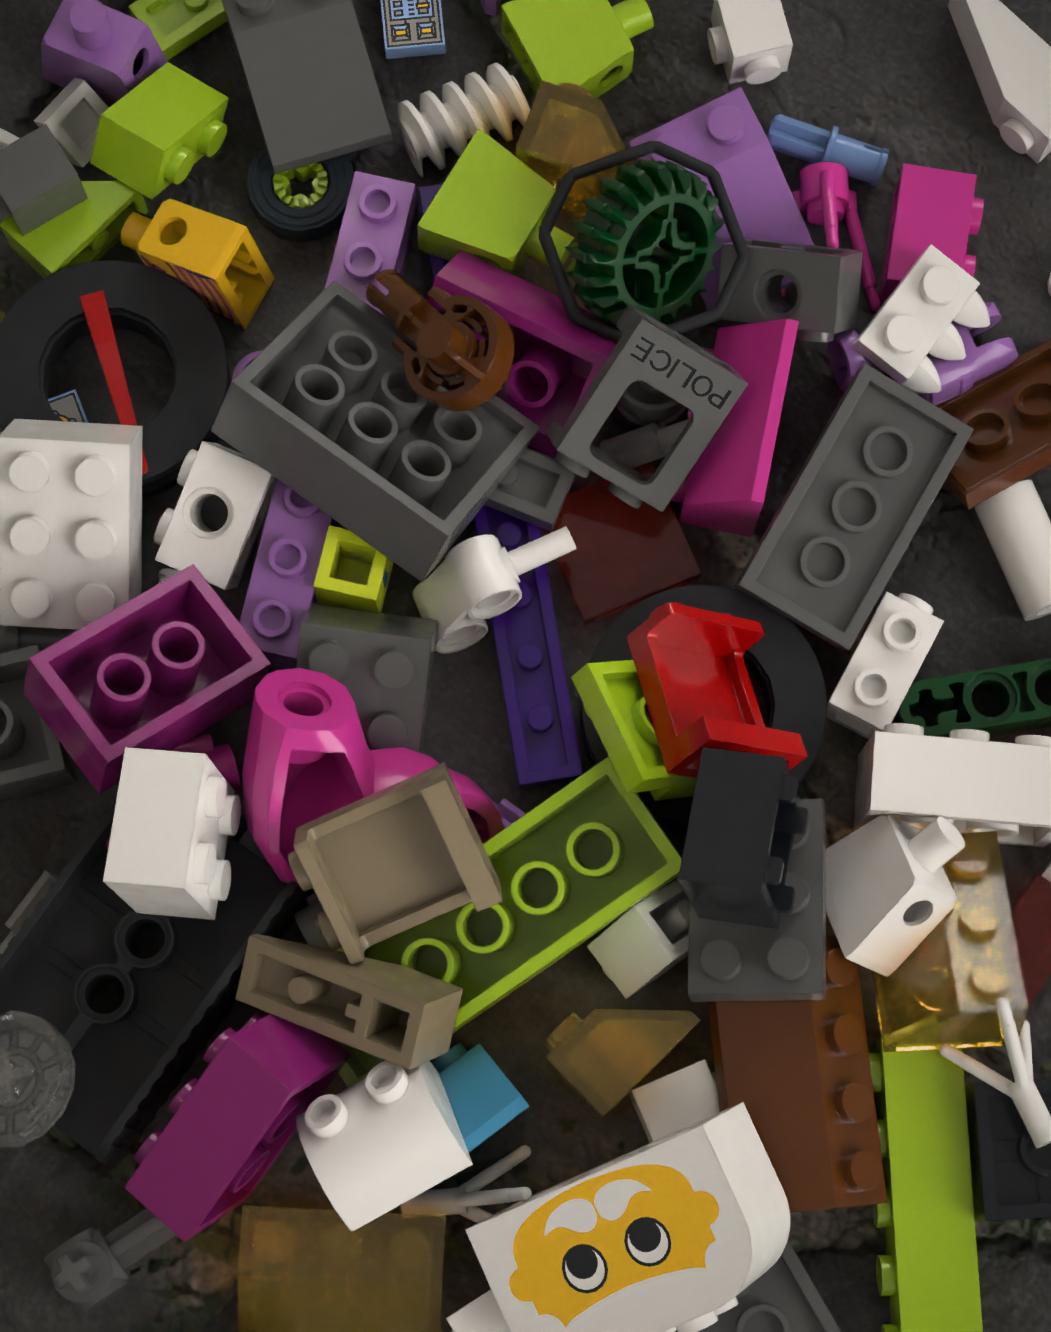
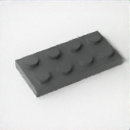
[734,364,974,651]

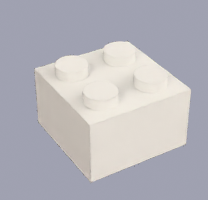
[103,747,241,920]

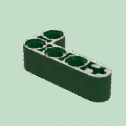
[891,658,1051,738]

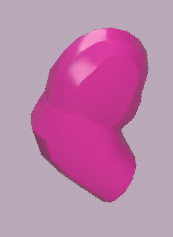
[242,668,504,884]

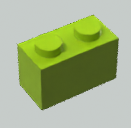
[90,62,229,200]

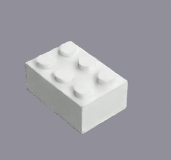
[0,419,143,630]
[853,723,1051,847]

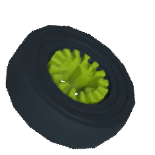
[246,144,354,242]

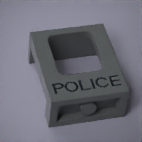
[546,303,748,512]

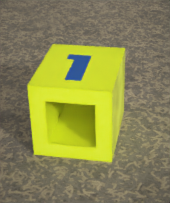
[313,525,394,613]

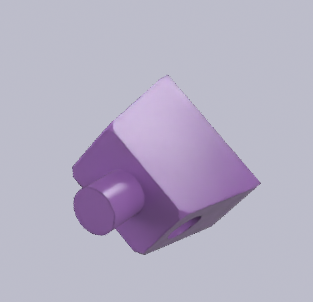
[41,0,168,107]

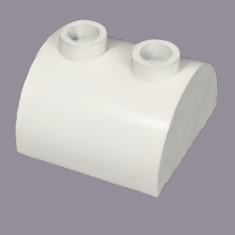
[296,1061,473,1232]

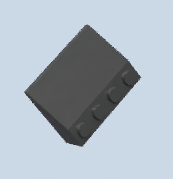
[211,281,540,582]

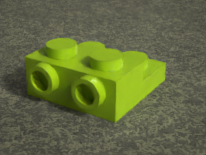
[571,660,697,801]

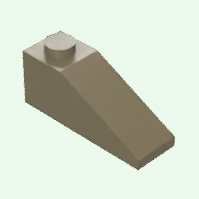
[236,934,463,1070]

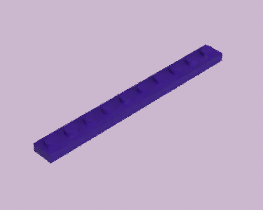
[419,183,583,789]

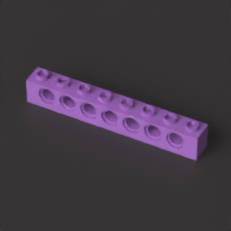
[239,171,418,670]

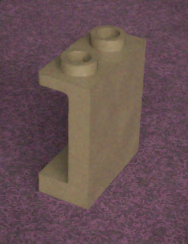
[288,762,502,965]

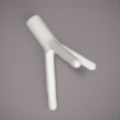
[939,997,1051,1148]
[401,1145,532,1223]

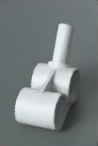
[412,526,577,654]

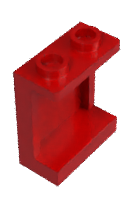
[626,602,808,778]

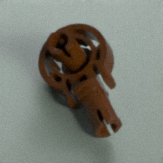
[366,269,514,411]

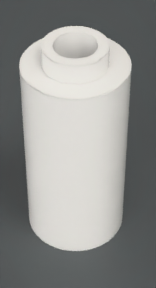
[974,480,1051,621]

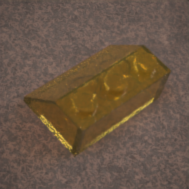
[872,831,1028,1052]
[237,1205,448,1332]

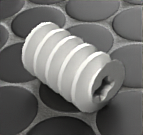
[397,62,535,177]

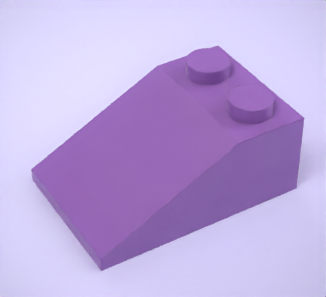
[629,87,814,323]

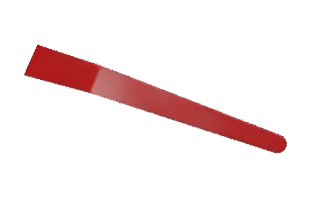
[79,290,148,475]

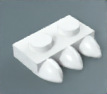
[852,244,990,394]

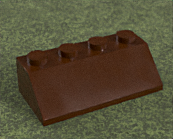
[707,935,887,1213]

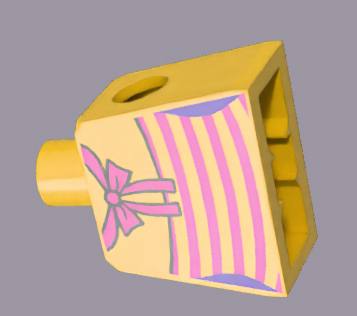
[121,199,275,330]

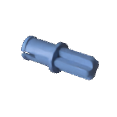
[766,114,889,187]

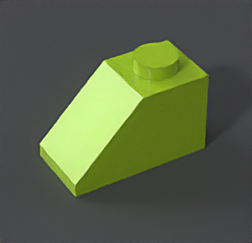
[0,180,149,278]

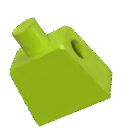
[501,0,654,127]
[417,129,576,276]

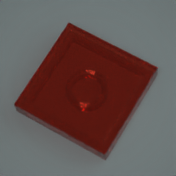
[542,462,701,625]

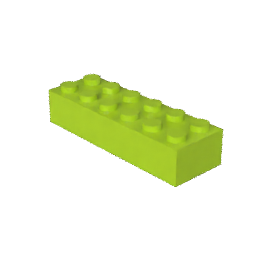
[335,756,682,1087]

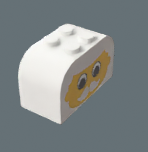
[465,1102,790,1332]

